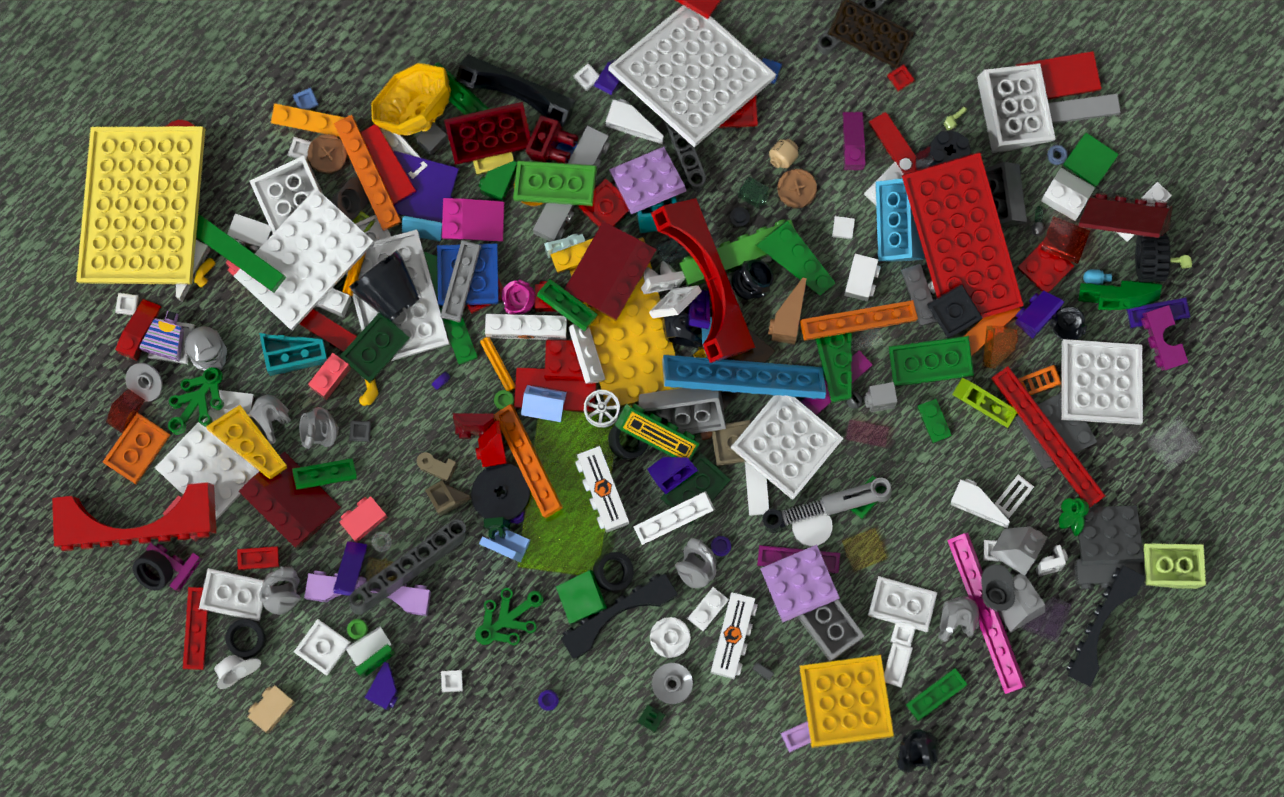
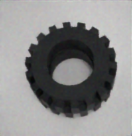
[1135,233,1171,282]

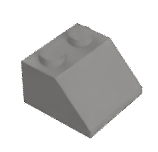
[990,526,1048,576]
[998,573,1045,633]

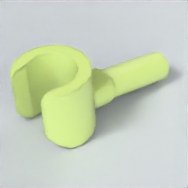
[944,107,967,131]
[1170,255,1192,269]

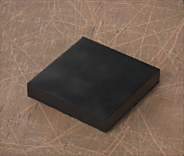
[927,283,982,339]

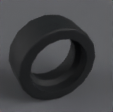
[608,425,648,459]
[133,550,173,591]
[593,552,634,591]
[225,619,266,658]

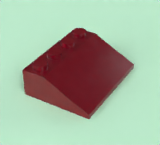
[444,102,531,165]
[1079,193,1173,238]
[564,221,656,321]
[238,451,341,550]

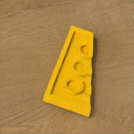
[206,405,287,479]

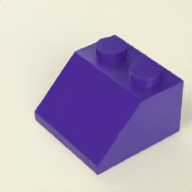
[1015,290,1064,339]

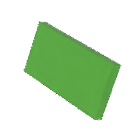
[513,161,597,206]

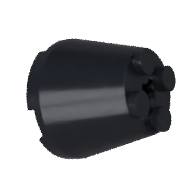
[915,131,974,170]
[349,250,419,321]

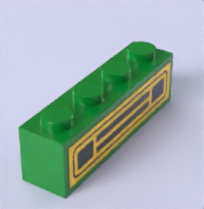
[615,403,699,460]

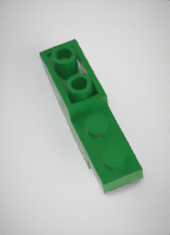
[1078,281,1162,310]

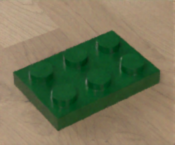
[340,313,410,383]
[660,453,731,526]

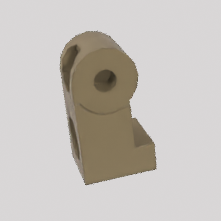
[417,452,457,483]

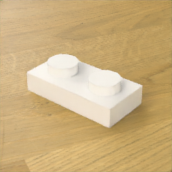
[687,587,729,632]

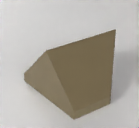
[425,480,471,517]

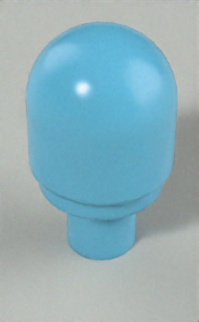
[1083,269,1112,285]

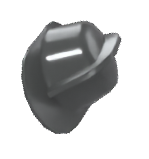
[332,177,368,220]
[981,564,1015,612]

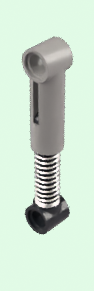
[762,478,892,533]

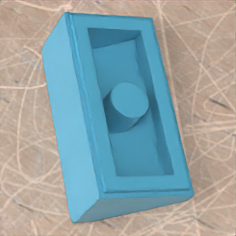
[402,216,442,241]

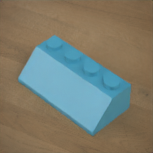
[876,179,925,261]

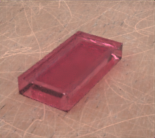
[845,419,889,448]

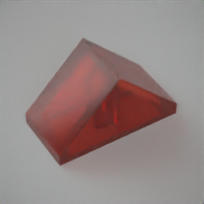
[106,389,145,433]

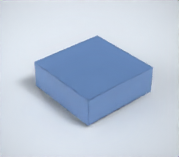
[293,88,319,110]

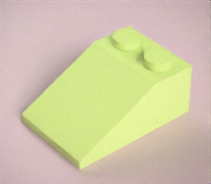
[1144,544,1206,589]

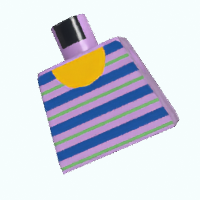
[139,311,184,362]

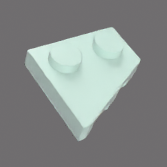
[544,234,585,259]

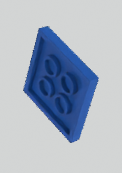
[437,244,499,306]

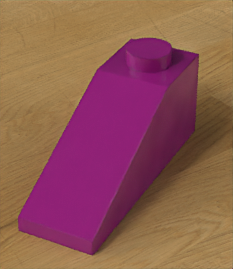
[843,112,865,170]

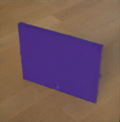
[393,150,459,223]

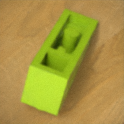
[952,378,1017,428]

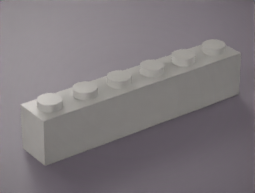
[533,126,611,242]

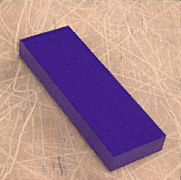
[688,289,710,329]
[1126,298,1190,328]
[333,541,367,596]

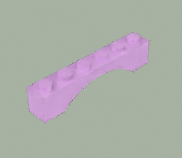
[304,571,431,616]

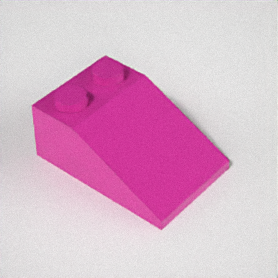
[442,198,504,242]

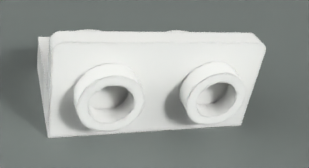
[1036,545,1068,577]

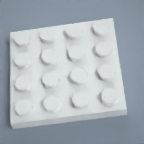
[1062,339,1143,425]
[730,395,843,500]
[155,409,259,520]

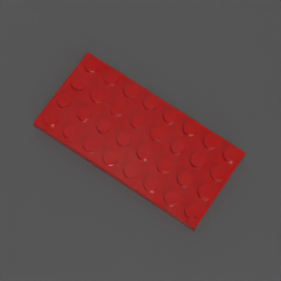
[901,152,1024,318]

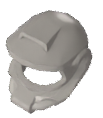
[184,326,227,371]
[248,394,291,445]
[299,407,339,449]
[675,538,717,588]
[259,567,301,615]
[938,597,979,642]

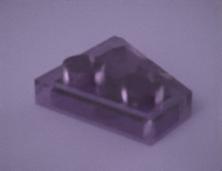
[1020,597,1072,643]

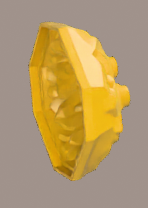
[371,63,451,136]

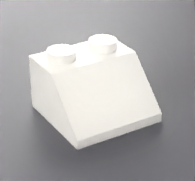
[1041,168,1095,221]

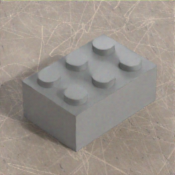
[797,599,864,662]

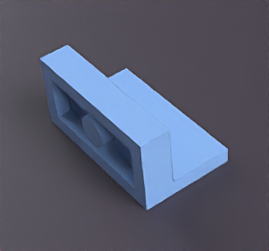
[521,385,567,422]
[479,530,531,562]

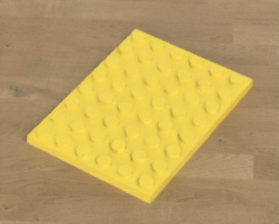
[76,127,205,284]

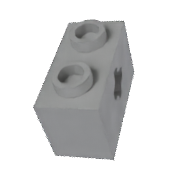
[864,382,897,413]

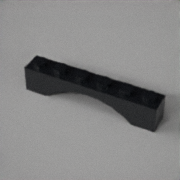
[455,54,576,127]
[1066,565,1146,687]
[560,573,678,660]

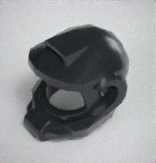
[731,259,774,300]
[662,309,703,350]
[896,729,940,772]

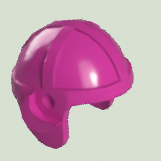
[502,279,535,315]

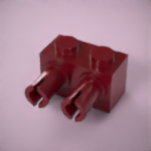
[525,115,578,164]

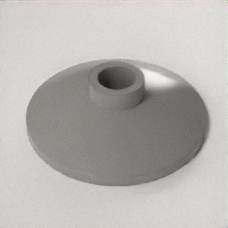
[125,363,163,402]
[652,663,693,704]

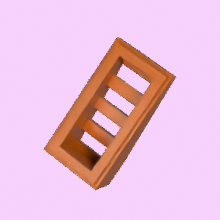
[1018,365,1062,396]

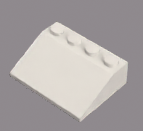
[977,64,1055,153]
[250,156,323,233]

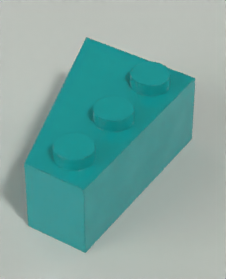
[259,333,328,376]

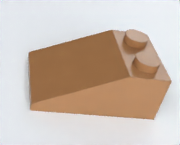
[768,278,807,345]

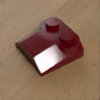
[453,413,496,439]

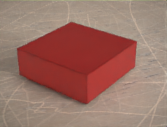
[887,64,915,92]

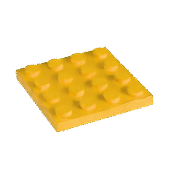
[799,655,894,748]

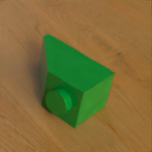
[479,161,517,202]

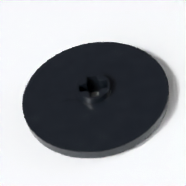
[471,463,531,521]

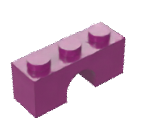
[1141,305,1188,371]

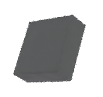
[349,420,371,442]
[752,663,774,681]

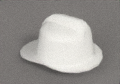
[214,655,261,689]

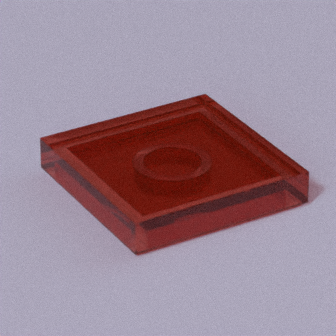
[1040,216,1090,264]

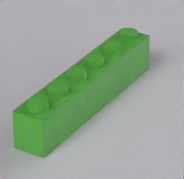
[679,219,796,287]

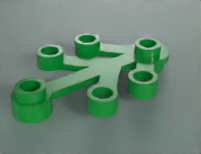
[168,367,224,435]
[475,588,544,646]

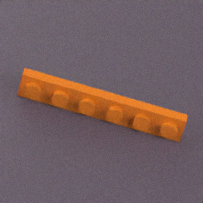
[334,115,402,231]
[799,300,918,341]
[494,404,563,518]

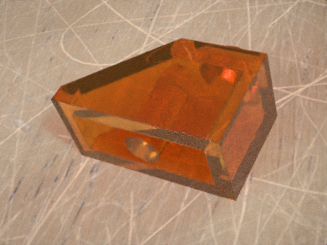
[983,326,1018,369]

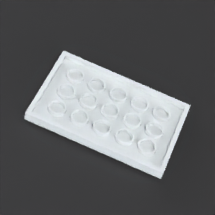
[234,188,375,331]
[346,229,450,361]

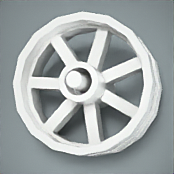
[584,390,620,428]

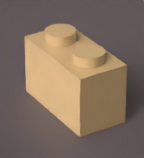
[247,685,295,734]

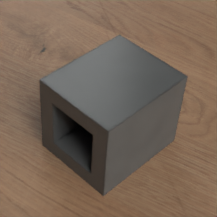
[416,122,448,156]

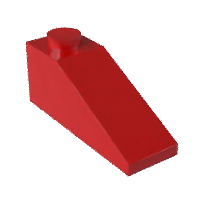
[115,299,162,361]

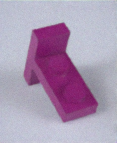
[146,543,203,592]

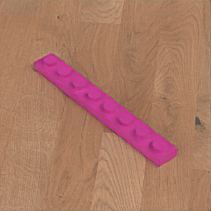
[947,533,1026,694]

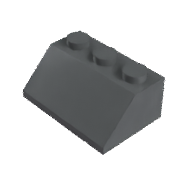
[985,162,1027,228]

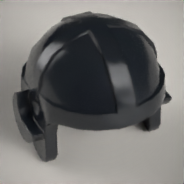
[1050,306,1087,340]

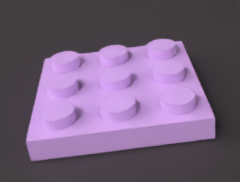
[609,147,686,214]
[760,545,840,622]

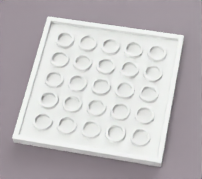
[608,5,776,147]

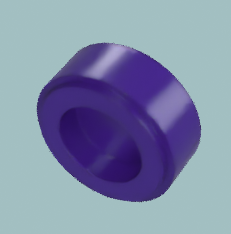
[431,372,451,390]

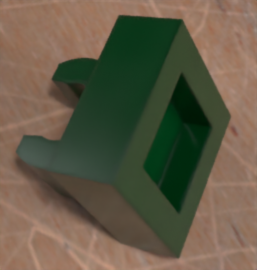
[484,517,510,540]
[637,705,665,733]

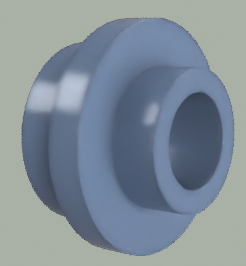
[1047,145,1068,165]

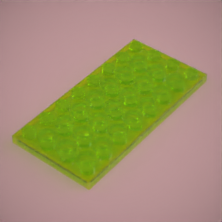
[517,410,619,575]

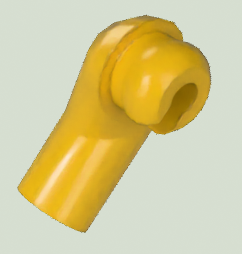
[194,258,215,287]
[359,379,378,406]

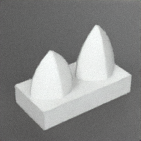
[641,261,685,294]

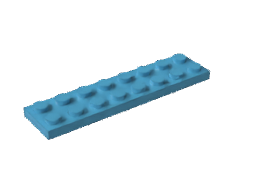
[662,355,826,399]

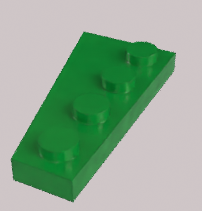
[756,220,836,295]
[815,333,852,403]

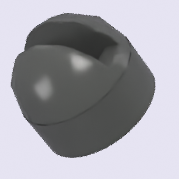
[846,392,863,409]

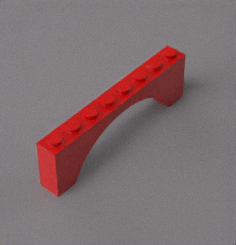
[651,198,755,363]
[52,482,216,551]

